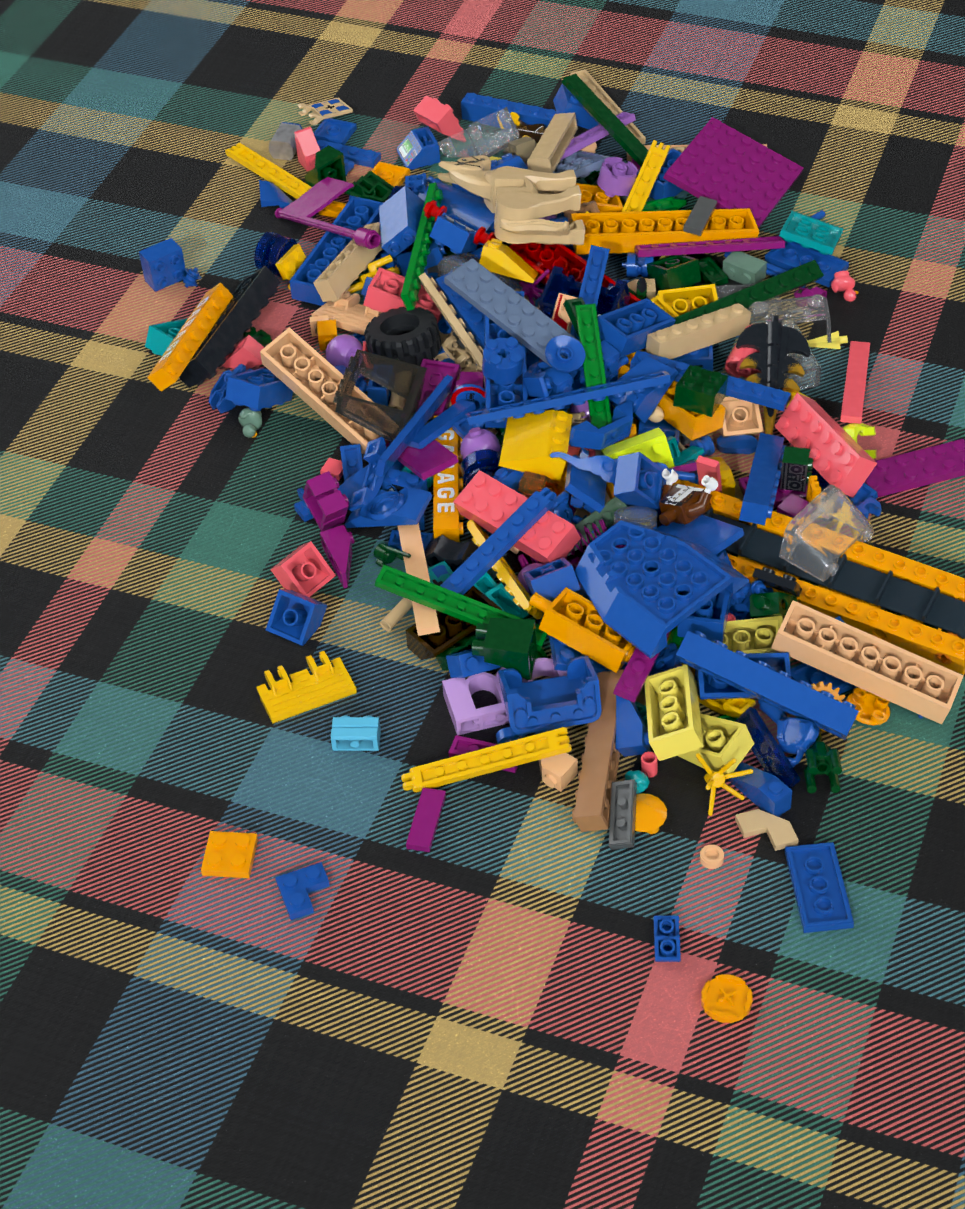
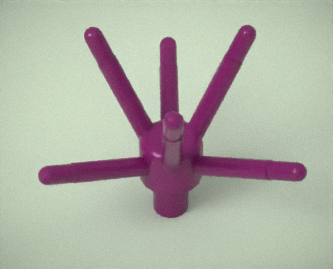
[519,269,558,306]

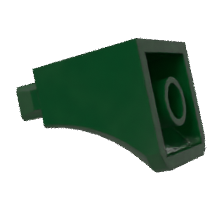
[472,618,537,680]

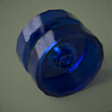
[254,231,297,277]

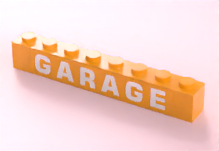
[147,282,233,391]
[433,416,464,542]

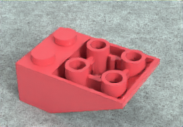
[413,95,467,142]

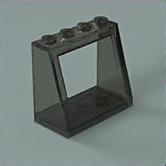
[333,349,427,442]

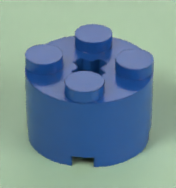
[482,337,524,385]

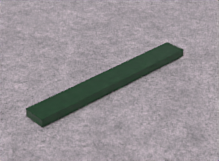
[562,73,648,167]

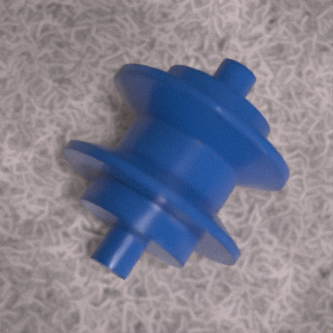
[181,267,202,288]

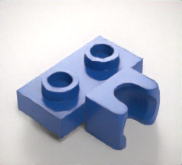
[832,483,882,525]

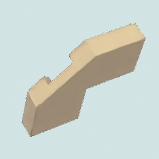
[735,809,798,851]

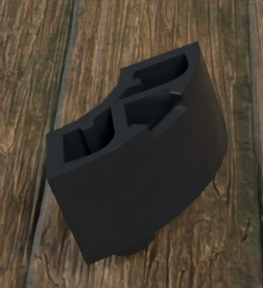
[424,534,478,572]

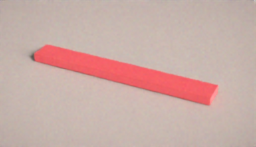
[840,341,870,424]

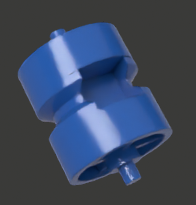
[622,252,654,278]

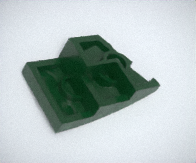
[345,171,399,203]

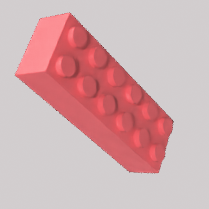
[775,393,877,498]
[453,470,581,564]

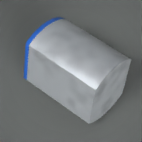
[269,122,302,161]

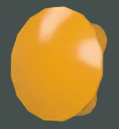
[846,687,890,726]
[635,793,667,834]

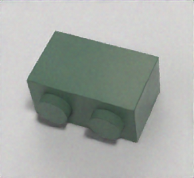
[722,251,767,287]

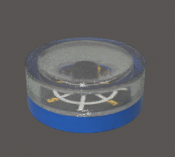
[614,506,657,530]

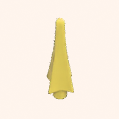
[807,331,848,349]

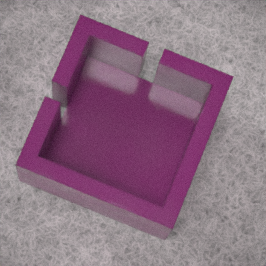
[303,471,349,532]

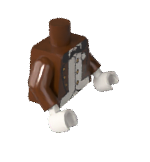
[659,469,718,526]

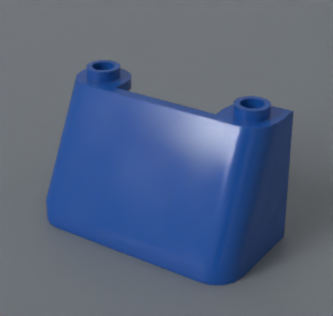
[498,656,602,734]

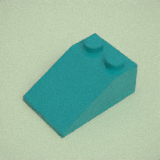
[145,318,188,356]

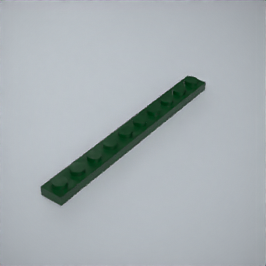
[674,260,824,325]

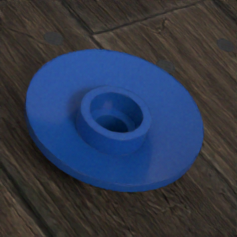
[545,335,585,373]

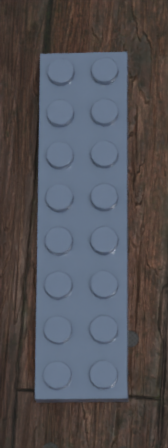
[444,258,580,367]

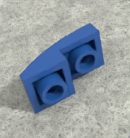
[654,916,681,962]

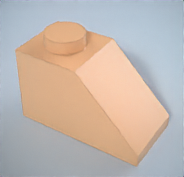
[538,753,578,792]

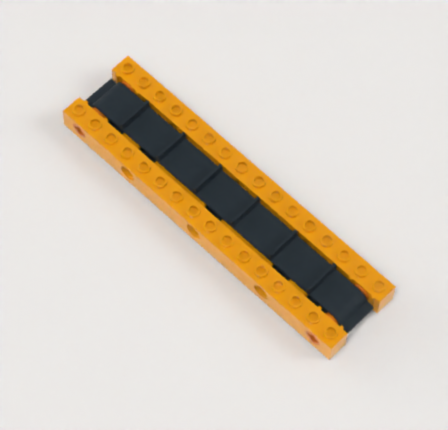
[657,479,965,675]

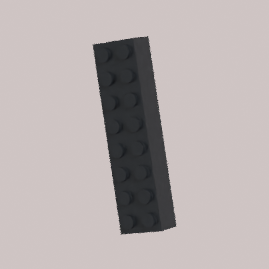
[179,266,281,388]

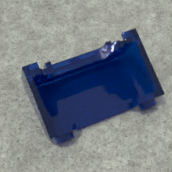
[538,266,630,318]

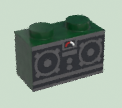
[780,446,813,492]

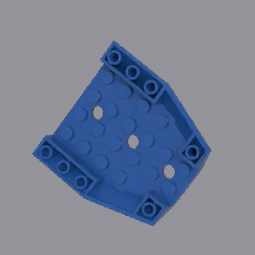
[574,520,749,659]

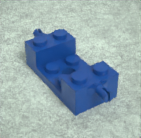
[543,340,629,411]

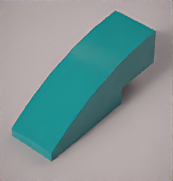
[473,572,529,619]

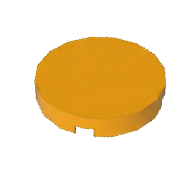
[701,974,753,1023]

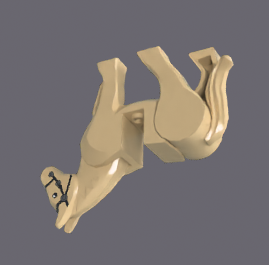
[438,155,585,245]

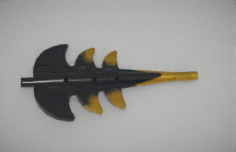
[736,315,810,435]

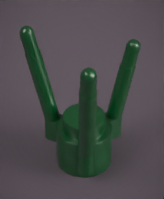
[374,543,411,567]

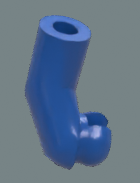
[750,580,774,594]

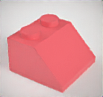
[270,541,336,597]

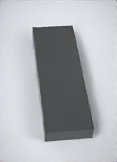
[683,196,717,236]
[609,779,637,850]

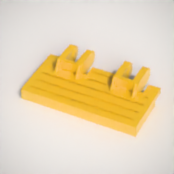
[256,651,357,724]

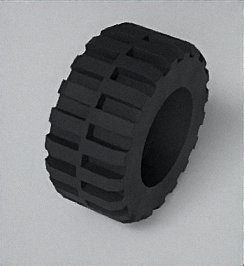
[364,307,441,372]

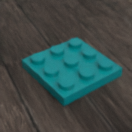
[779,211,844,255]

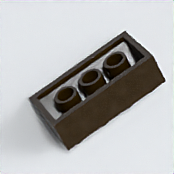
[405,586,502,660]

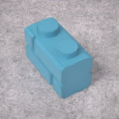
[331,715,381,751]

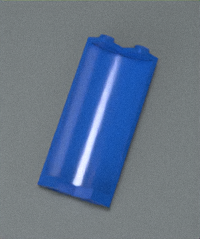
[418,183,495,245]

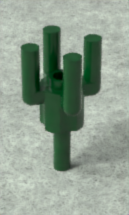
[804,731,842,793]

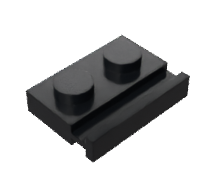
[752,567,802,597]

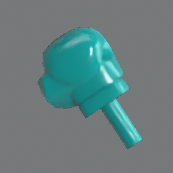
[625,770,649,794]

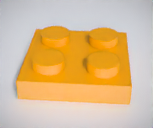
[201,831,258,878]

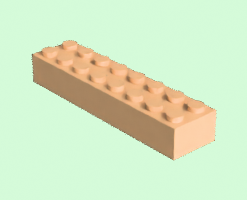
[260,327,401,455]
[771,600,963,724]

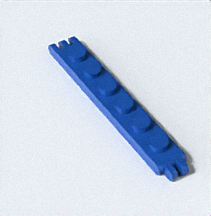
[440,487,557,595]

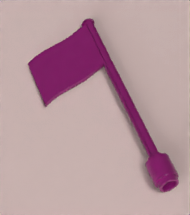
[275,177,381,249]

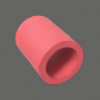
[641,752,658,778]

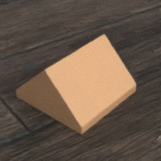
[719,396,763,437]

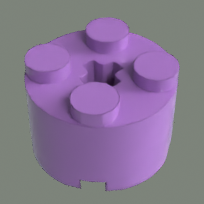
[597,157,638,197]

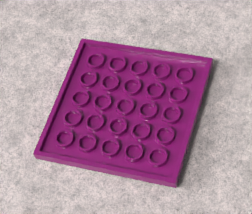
[664,117,804,229]

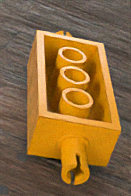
[529,587,636,673]

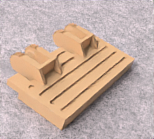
[312,291,382,335]

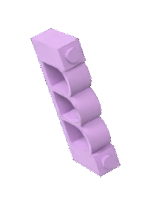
[442,655,567,735]

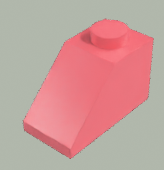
[294,127,320,171]
[222,335,265,370]

